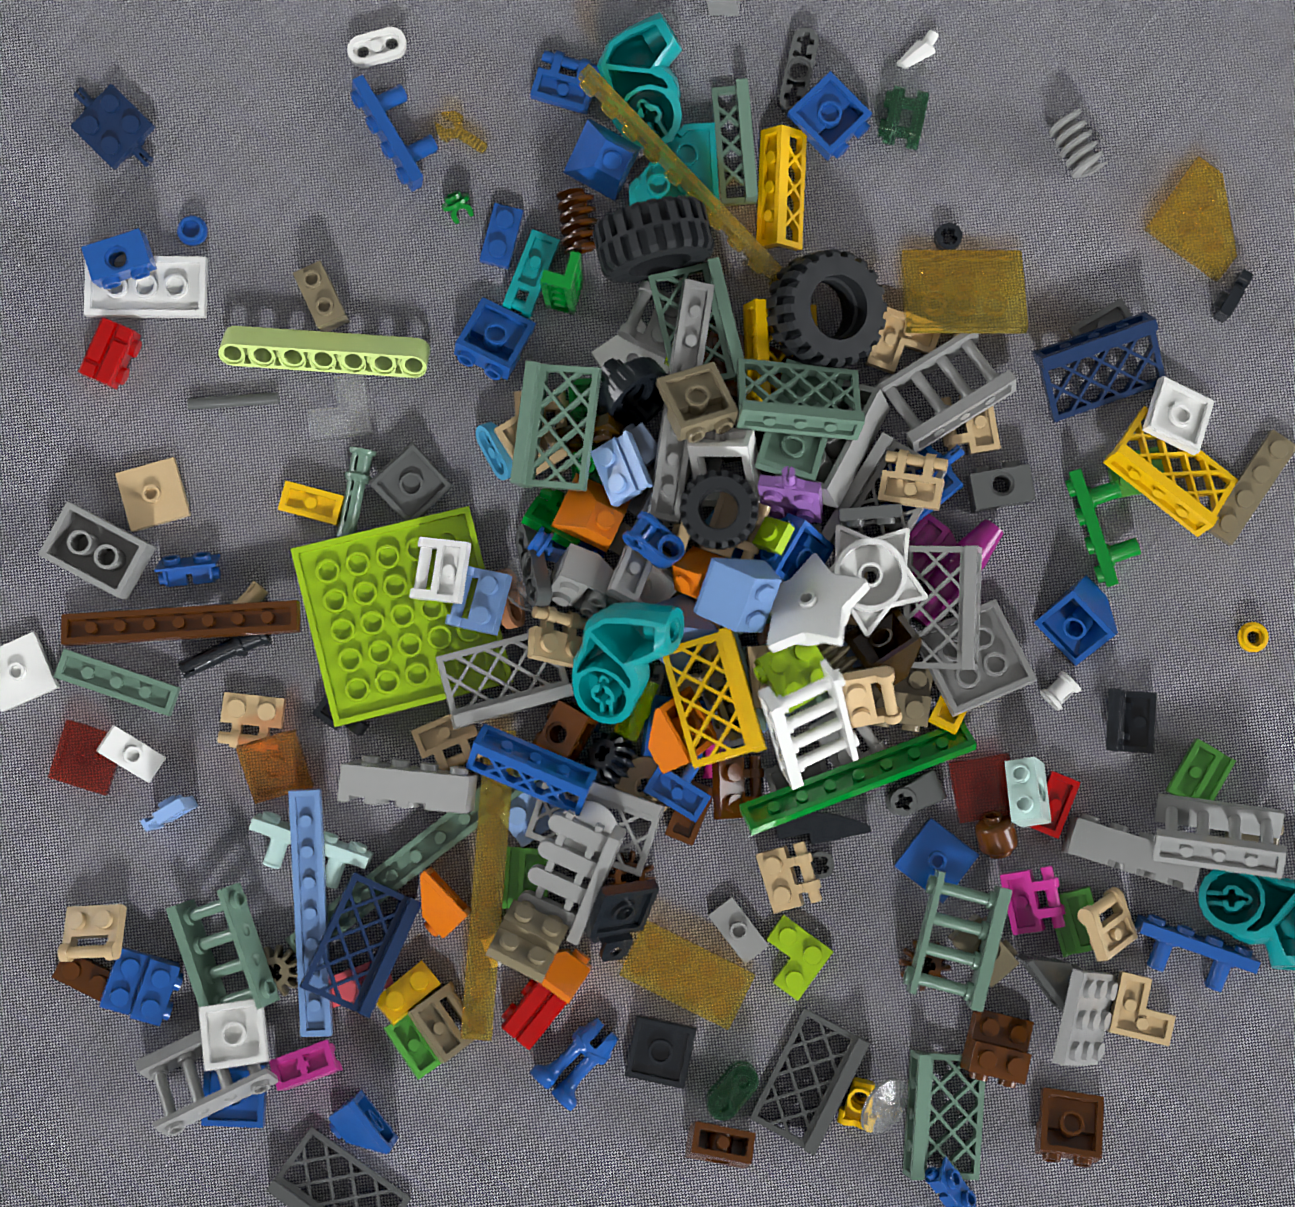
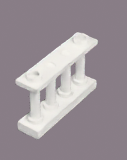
[758,659,860,790]

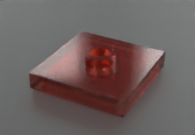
[47,719,118,796]
[947,753,1011,824]

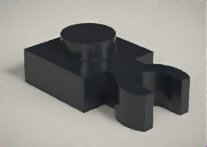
[1212,269,1254,323]

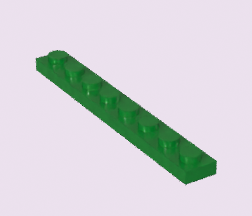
[739,721,977,835]

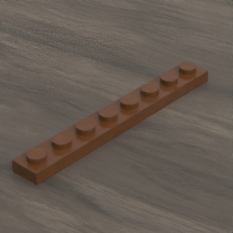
[61,600,300,646]

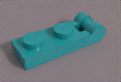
[502,229,561,319]

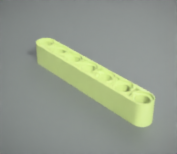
[218,326,431,378]

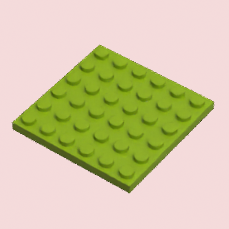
[290,506,514,727]

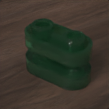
[877,85,930,151]
[706,1060,759,1121]

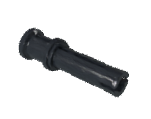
[178,634,272,679]

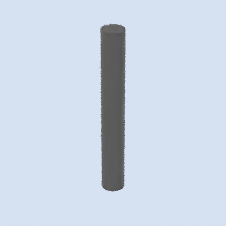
[187,392,280,410]

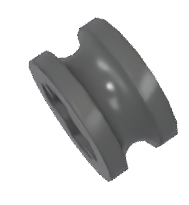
[811,850,834,879]

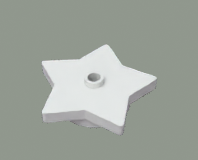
[829,524,928,637]
[767,553,870,653]

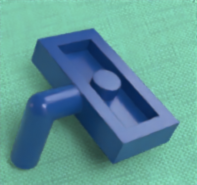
[643,762,712,823]

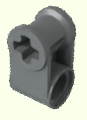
[885,769,947,816]

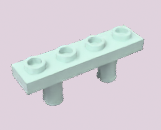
[249,811,374,889]

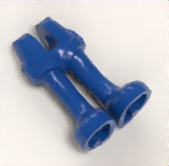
[530,1018,619,1111]

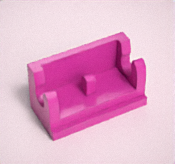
[269,1040,343,1091]

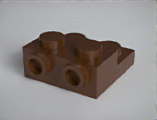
[960,1009,1034,1089]
[1034,1087,1104,1167]

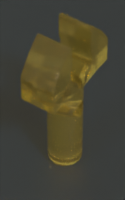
[435,111,488,153]

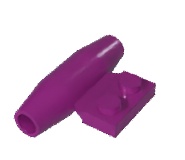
[909,514,1004,627]

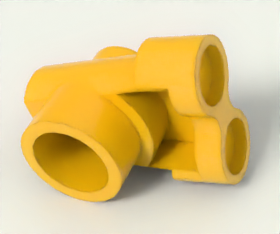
[837,1077,876,1131]

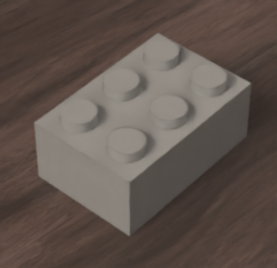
[38,501,156,600]

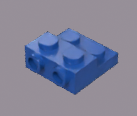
[787,71,873,161]
[454,297,536,381]
[760,513,835,582]
[99,946,184,1026]

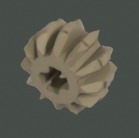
[263,944,298,996]

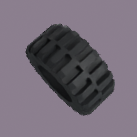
[593,195,715,283]
[766,249,887,368]

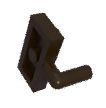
[555,413,623,453]

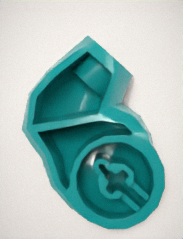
[597,12,683,150]
[572,602,684,724]
[1198,869,1295,971]

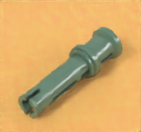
[336,447,377,537]

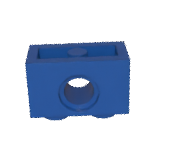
[81,228,157,289]

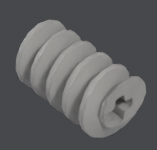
[1049,109,1108,179]

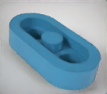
[475,422,513,480]

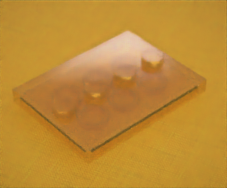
[901,250,1028,334]

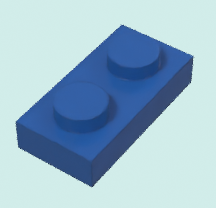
[479,203,524,270]

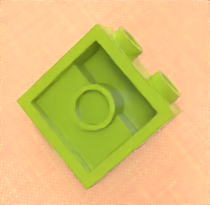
[753,644,827,715]

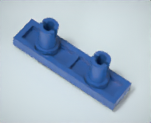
[350,75,438,192]
[1134,914,1261,992]

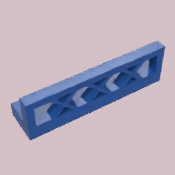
[466,723,598,816]

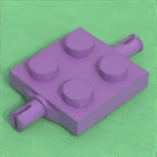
[758,466,824,523]

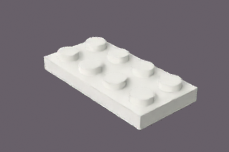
[84,256,208,318]

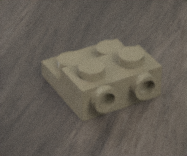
[656,362,738,443]
[871,668,933,732]
[485,899,569,983]

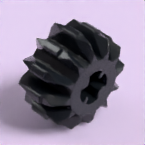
[584,732,638,785]

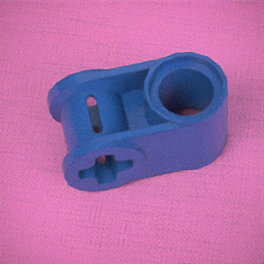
[622,511,685,569]

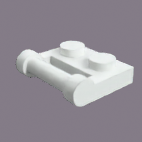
[409,537,471,604]

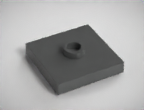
[368,441,454,521]

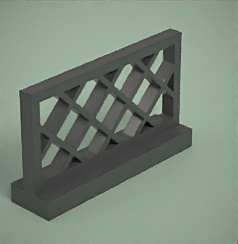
[749,1008,871,1156]
[266,1126,412,1207]

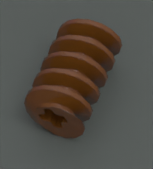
[556,188,598,255]

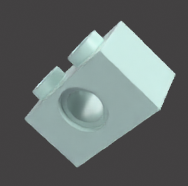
[1004,757,1052,827]

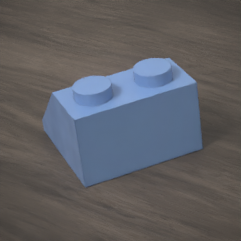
[693,558,782,633]

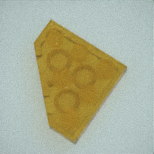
[1144,156,1237,282]

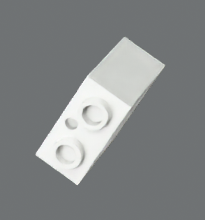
[687,428,762,507]

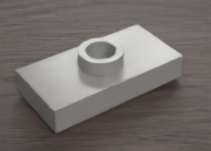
[708,896,769,964]

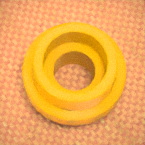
[1237,622,1269,652]

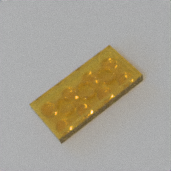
[619,919,756,1030]

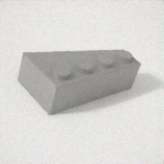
[1061,813,1201,892]

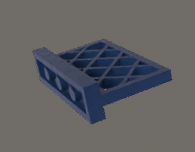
[1032,312,1166,422]
[299,872,421,1018]

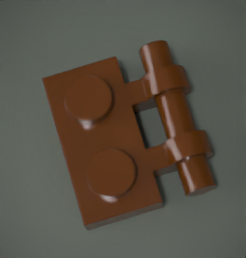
[712,756,764,819]

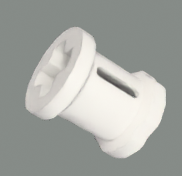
[1040,671,1081,711]

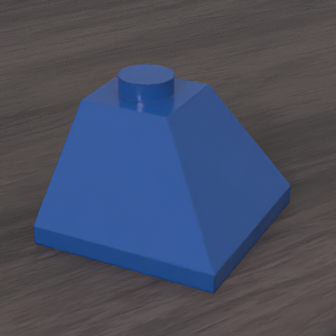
[563,119,642,201]
[1034,575,1118,666]
[328,1089,398,1154]

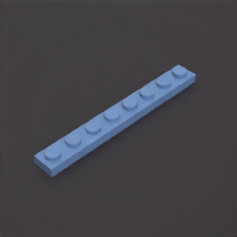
[288,788,333,1037]

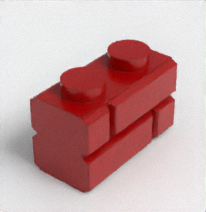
[78,317,142,390]
[501,978,567,1050]

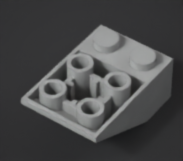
[550,543,644,617]

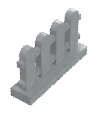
[518,810,627,946]

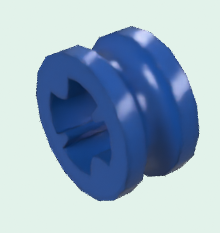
[526,526,555,557]

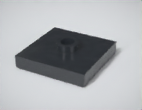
[624,1014,697,1089]

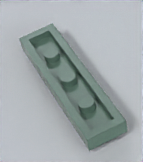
[54,649,181,716]

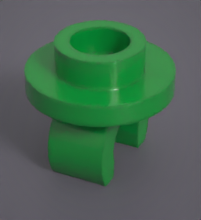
[441,190,473,224]

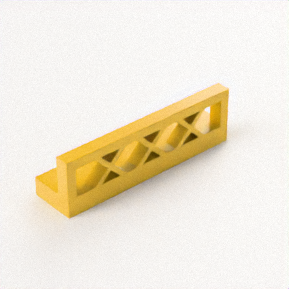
[756,124,807,251]

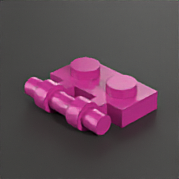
[1000,865,1066,935]

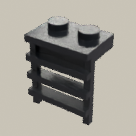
[1106,688,1158,754]

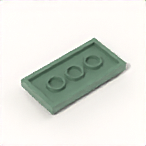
[754,359,844,482]

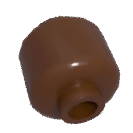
[975,811,1018,859]

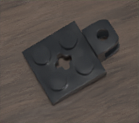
[584,879,660,962]

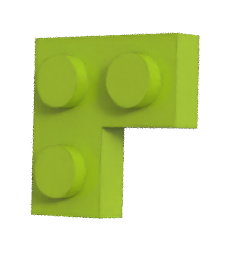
[766,914,834,1001]

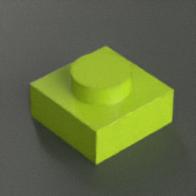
[752,516,795,555]

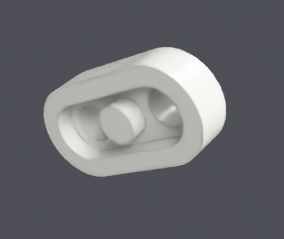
[347,27,407,68]

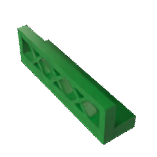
[540,251,584,316]

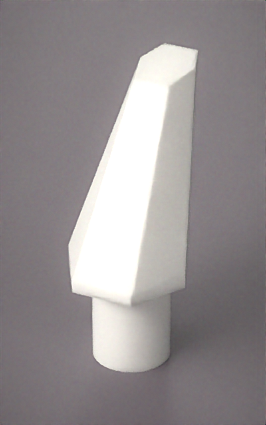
[897,30,939,68]

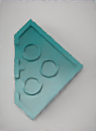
[629,122,720,214]

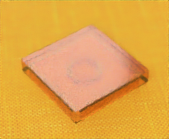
[236,729,314,804]

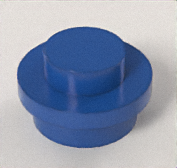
[177,216,208,246]

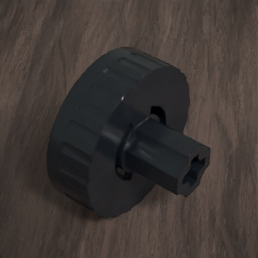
[596,357,668,429]

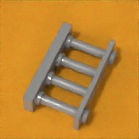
[875,324,1017,452]
[1153,793,1287,879]
[134,1029,279,1136]

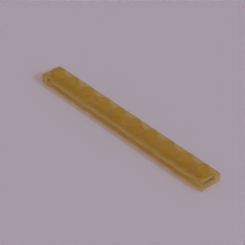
[578,64,783,286]
[460,730,517,1041]

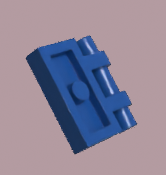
[530,50,600,115]

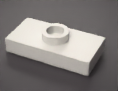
[96,725,166,783]

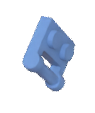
[445,566,513,636]

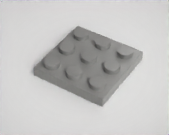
[917,599,1037,717]
[1052,969,1118,1066]

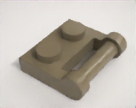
[407,981,486,1064]

